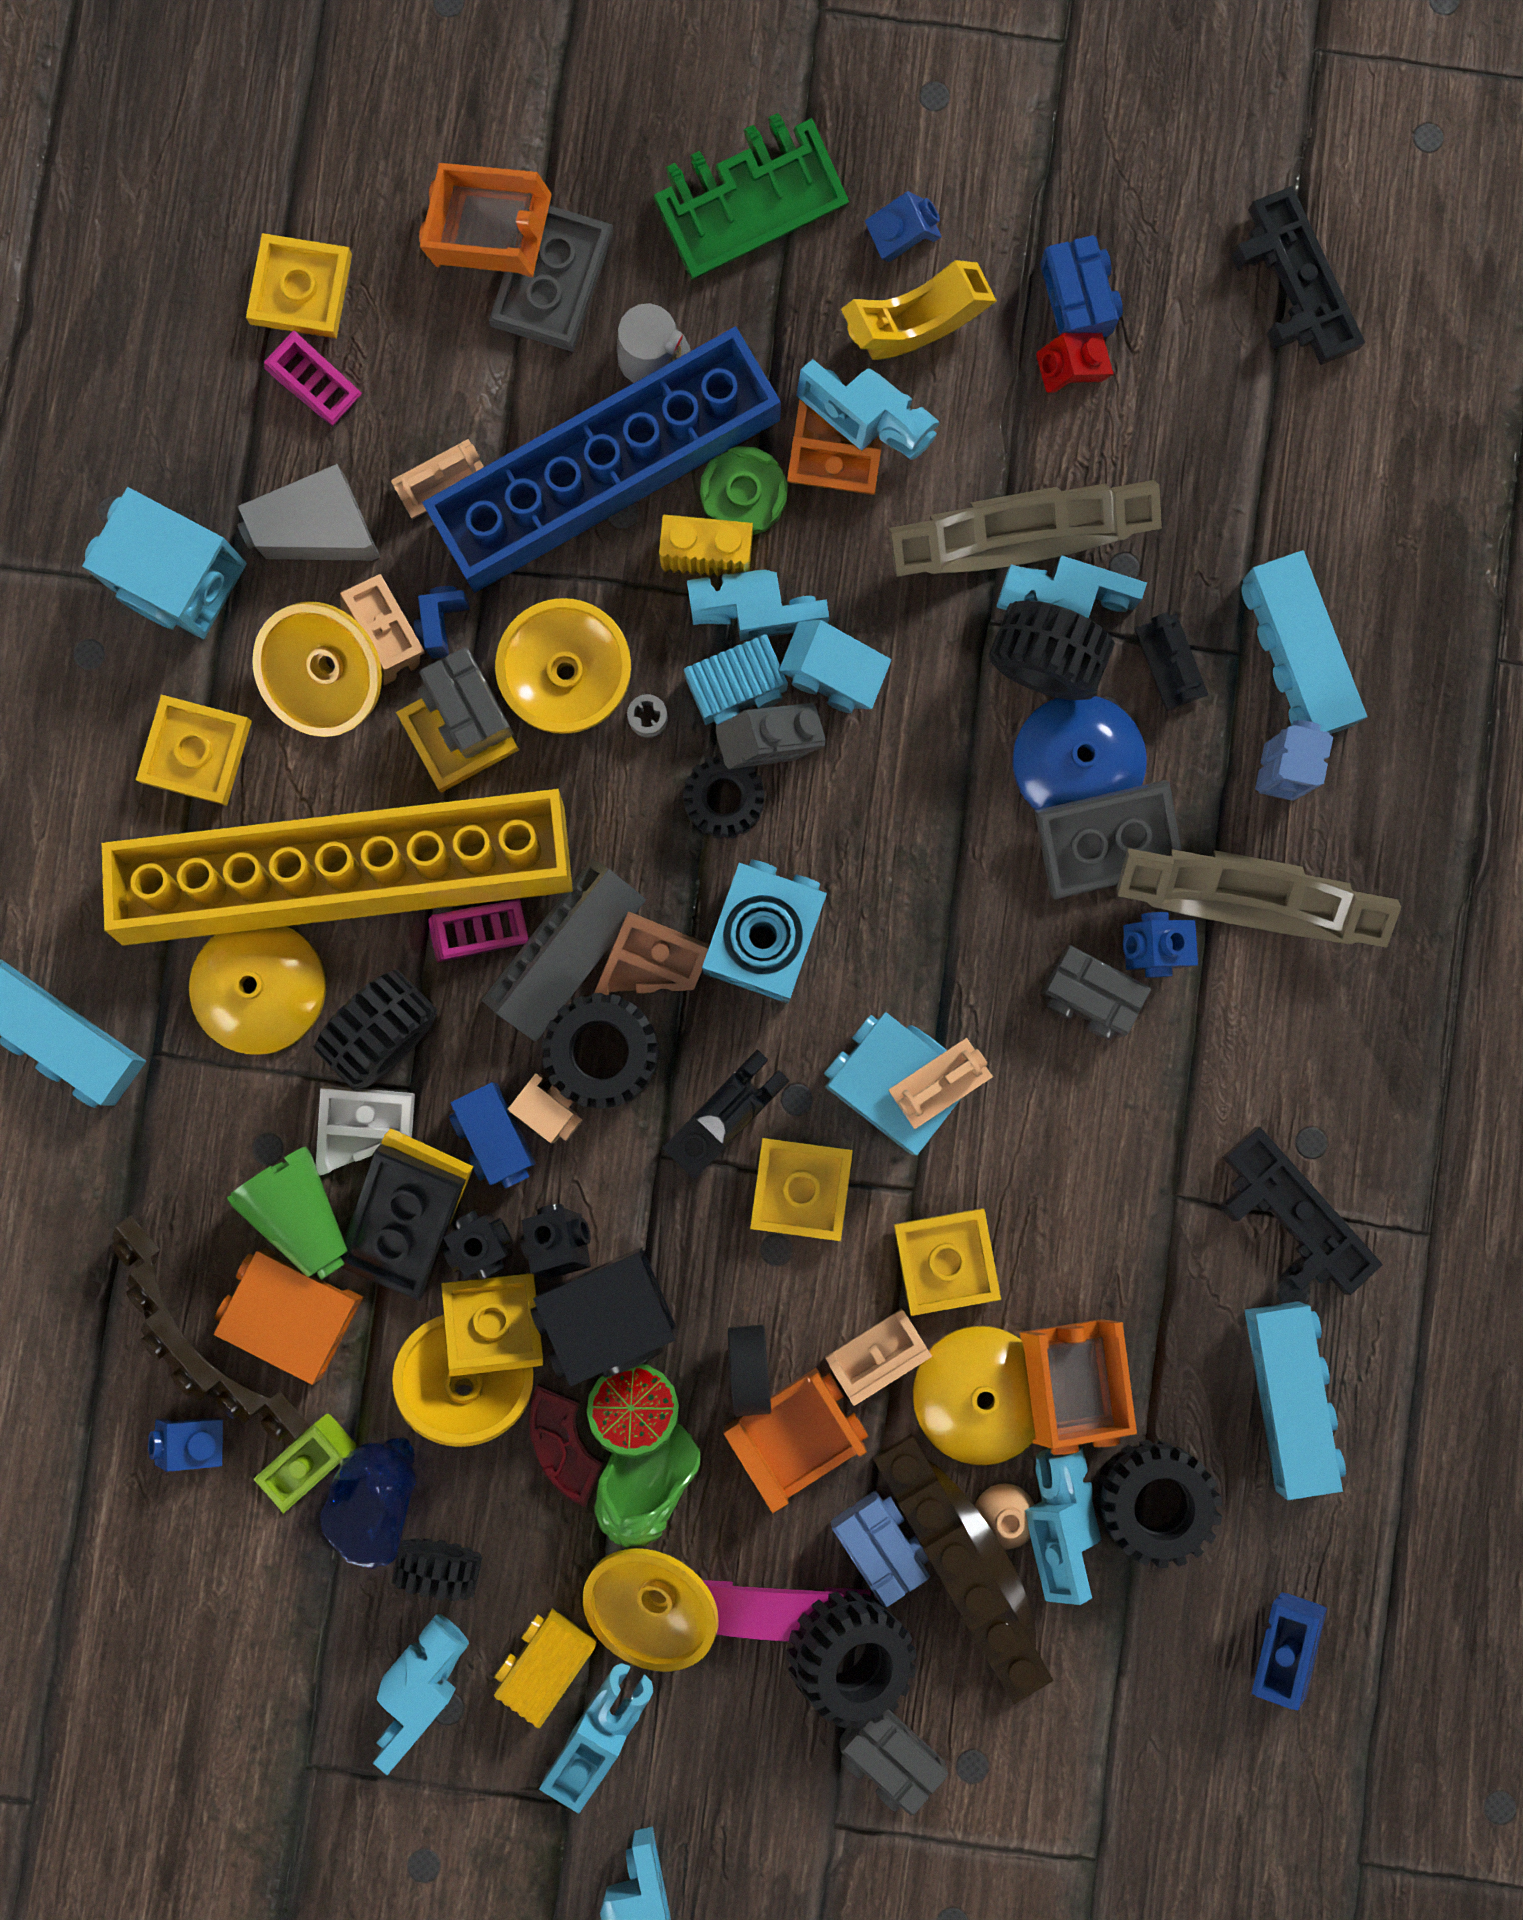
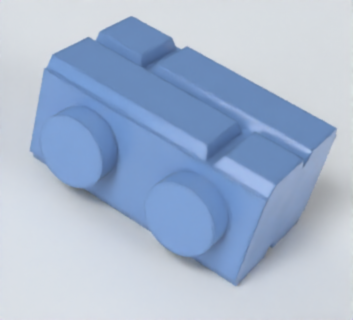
[1255,720,1333,801]
[830,1491,930,1608]

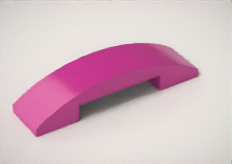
[703,1580,871,1641]

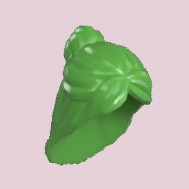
[594,1420,700,1549]

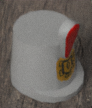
[617,303,690,383]

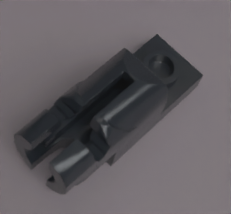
[662,1049,790,1180]

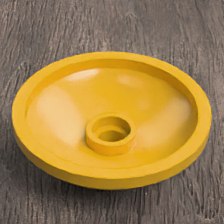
[495,598,631,734]
[252,601,382,737]
[189,926,326,1055]
[392,1315,533,1447]
[913,1326,1035,1465]
[583,1548,718,1672]

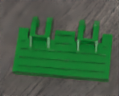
[653,113,849,281]

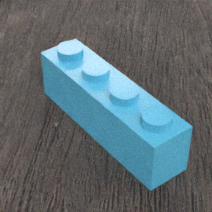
[1241,550,1367,734]
[0,959,146,1108]
[1244,1301,1346,1500]

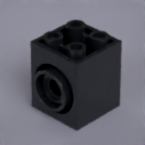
[530,1247,678,1387]

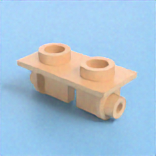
[391,439,484,519]
[888,1038,993,1129]

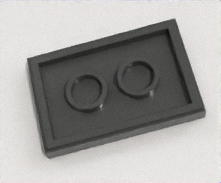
[489,205,614,352]
[1035,780,1181,900]

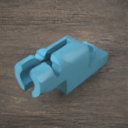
[796,359,940,460]
[996,555,1147,618]
[687,570,829,641]
[1024,1446,1101,1605]
[373,1614,469,1775]
[539,1663,653,1814]
[600,1827,671,1920]

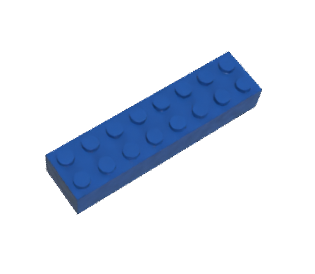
[422,326,781,593]

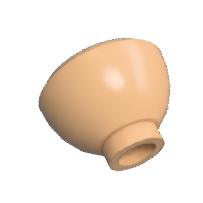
[975,1483,1035,1550]

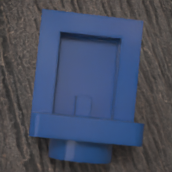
[864,191,942,262]
[414,586,470,659]
[148,1417,223,1472]

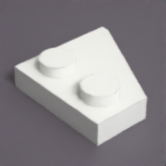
[316,1086,415,1175]

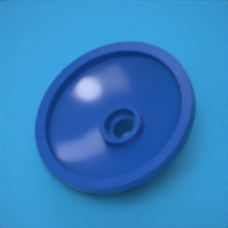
[1012,696,1147,810]

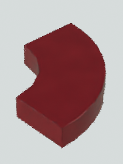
[529,1383,604,1507]

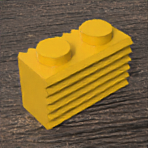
[659,515,753,577]
[494,1608,597,1729]

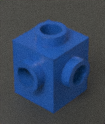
[1123,912,1198,978]

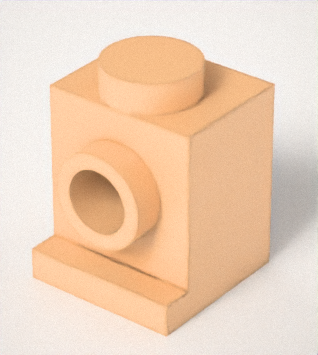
[507,1073,583,1143]

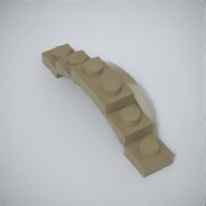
[889,480,1162,577]
[1116,848,1401,948]

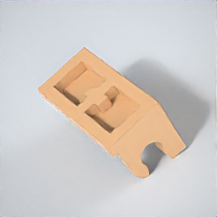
[340,574,424,685]
[825,1308,932,1406]

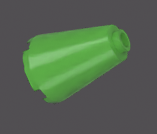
[226,1146,347,1280]

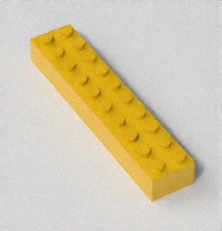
[102,789,573,946]

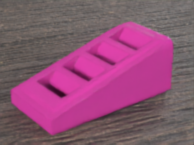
[264,330,362,427]
[428,899,529,963]

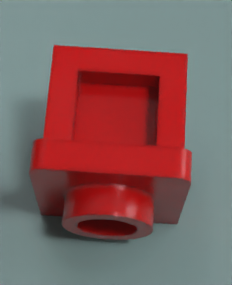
[1036,333,1114,393]

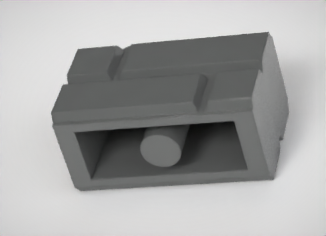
[417,647,514,759]
[715,703,826,769]
[1040,945,1151,1041]
[839,1709,948,1816]

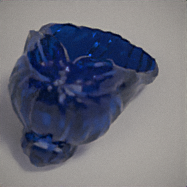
[320,1437,417,1569]

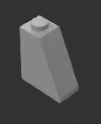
[237,464,380,561]

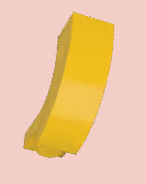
[841,260,996,360]

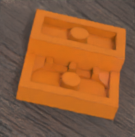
[787,399,882,495]

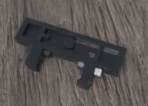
[1231,186,1365,365]
[1220,1127,1383,1295]

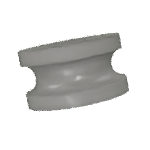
[627,694,668,738]

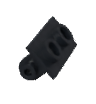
[1134,612,1209,711]

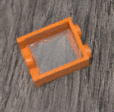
[419,163,552,277]
[1019,1319,1137,1455]

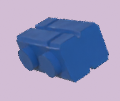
[1040,235,1123,337]
[1251,1592,1327,1711]

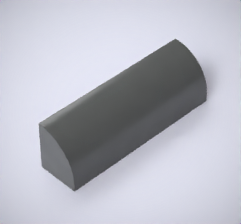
[482,859,647,1042]

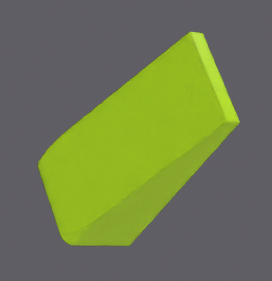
[254,1414,357,1514]

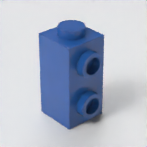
[449,1082,536,1189]

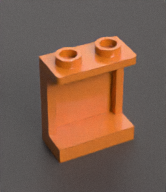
[213,1248,364,1385]
[723,1368,869,1513]

